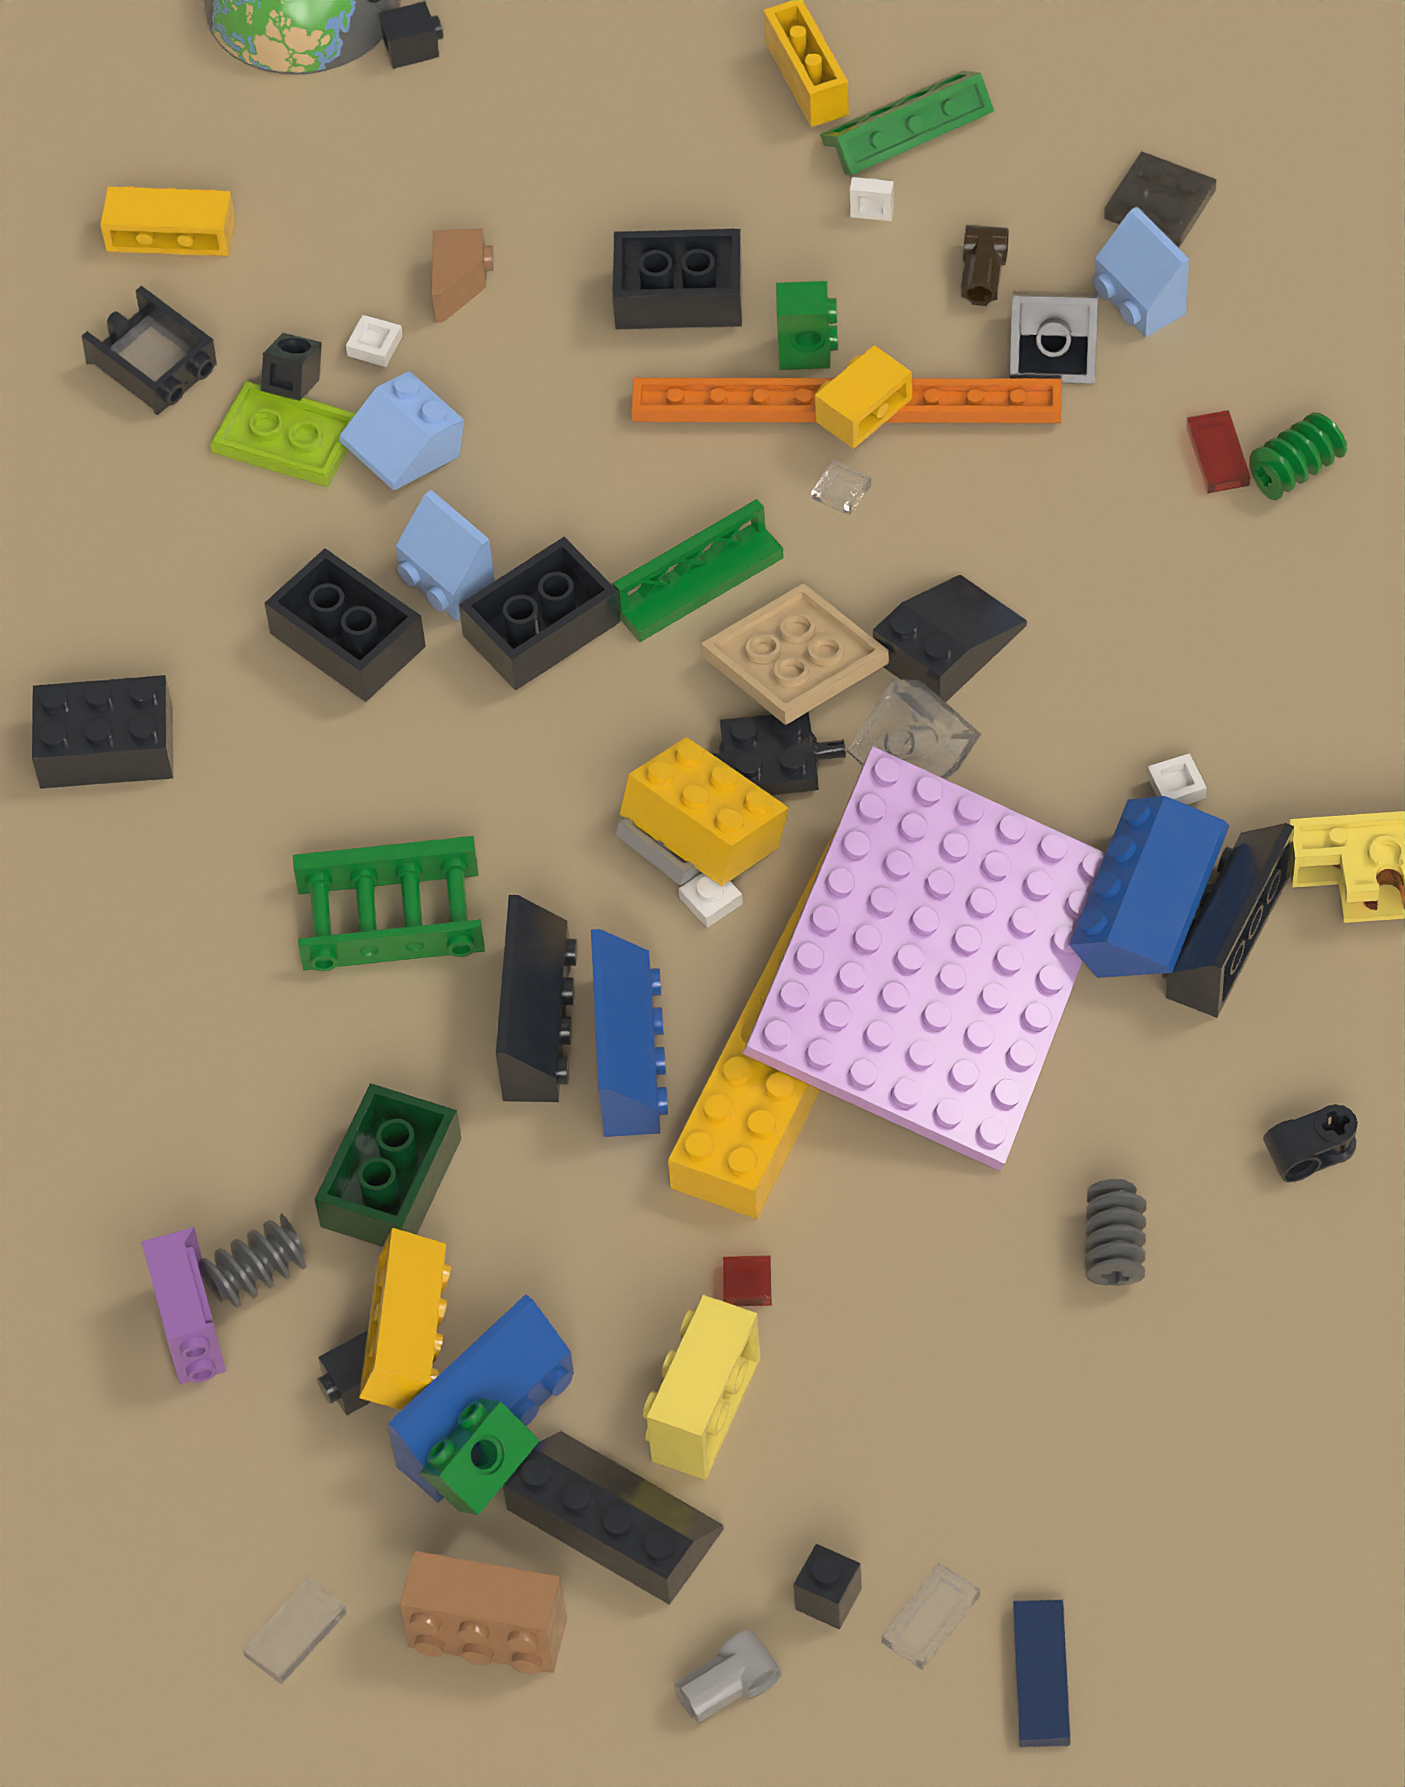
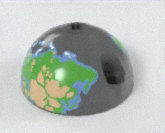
[205,0,401,74]

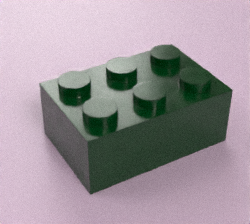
[314,1083,462,1247]

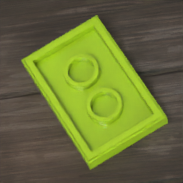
[210,381,356,487]

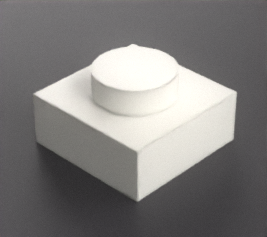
[850,177,894,221]
[346,315,403,367]
[1147,753,1207,804]
[679,873,743,928]

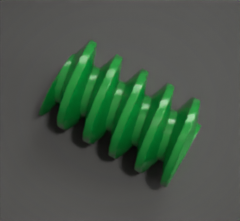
[1249,412,1347,500]

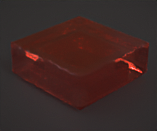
[723,1255,772,1306]

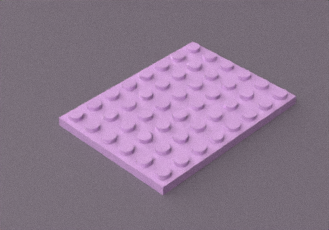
[742,746,1106,1171]

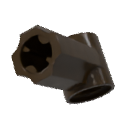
[961,225,1009,306]

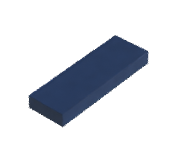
[1013,1600,1071,1747]

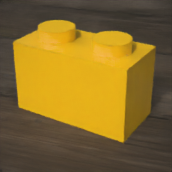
[815,345,912,449]

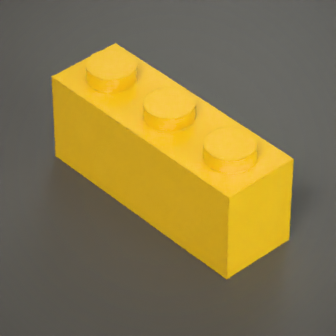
[763,0,849,128]
[100,186,236,256]

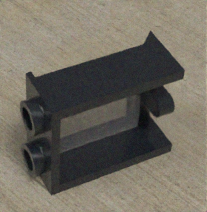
[81,285,217,416]

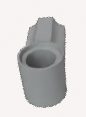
[674,1630,782,1723]

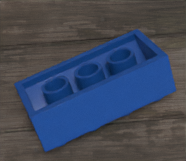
[1069,796,1229,978]
[591,929,668,1137]
[388,1294,574,1503]

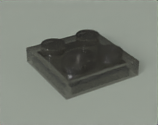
[1104,151,1217,247]

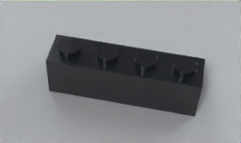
[1162,823,1294,1018]
[496,895,578,1102]
[503,1431,724,1605]

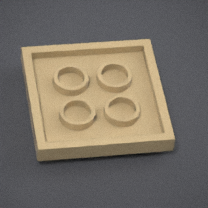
[701,583,889,725]

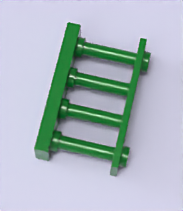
[293,836,485,971]

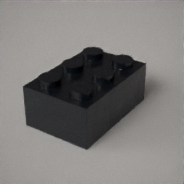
[613,228,742,329]
[458,536,621,691]
[264,548,426,702]
[32,675,173,789]

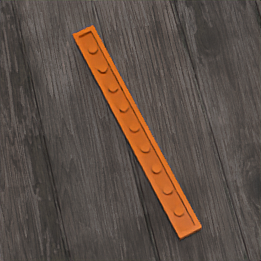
[632,378,1061,423]

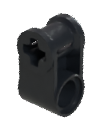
[1263,1104,1358,1182]

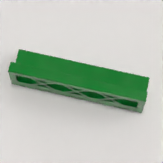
[820,71,994,175]
[612,499,784,642]

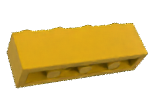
[359,1228,451,1410]

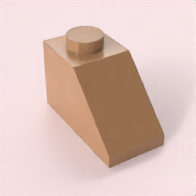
[432,229,494,322]

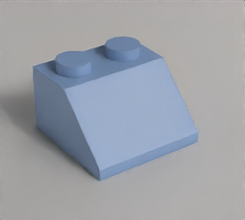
[1093,207,1189,337]
[339,371,464,491]
[396,490,495,622]

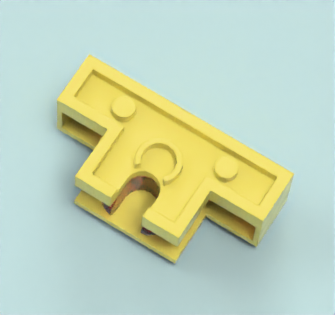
[1289,811,1405,923]

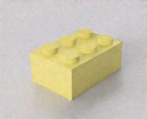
[643,1295,761,1480]

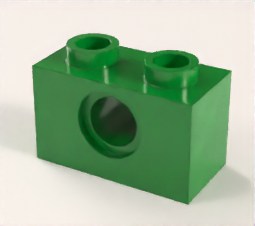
[776,281,838,370]
[419,1398,540,1515]

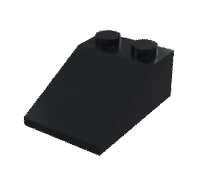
[873,575,1027,708]

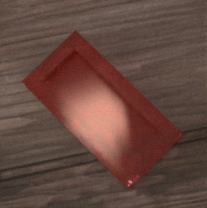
[1186,410,1251,493]

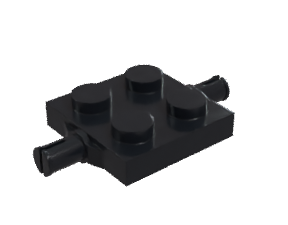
[711,711,846,795]

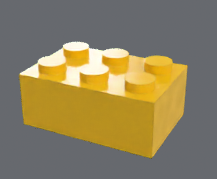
[620,737,789,886]

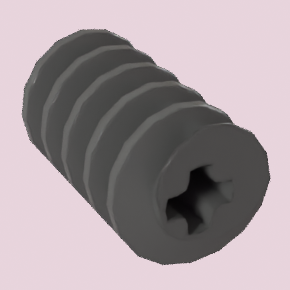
[1085,1179,1147,1286]
[199,1213,307,1308]

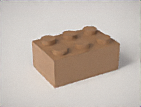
[399,1551,567,1674]

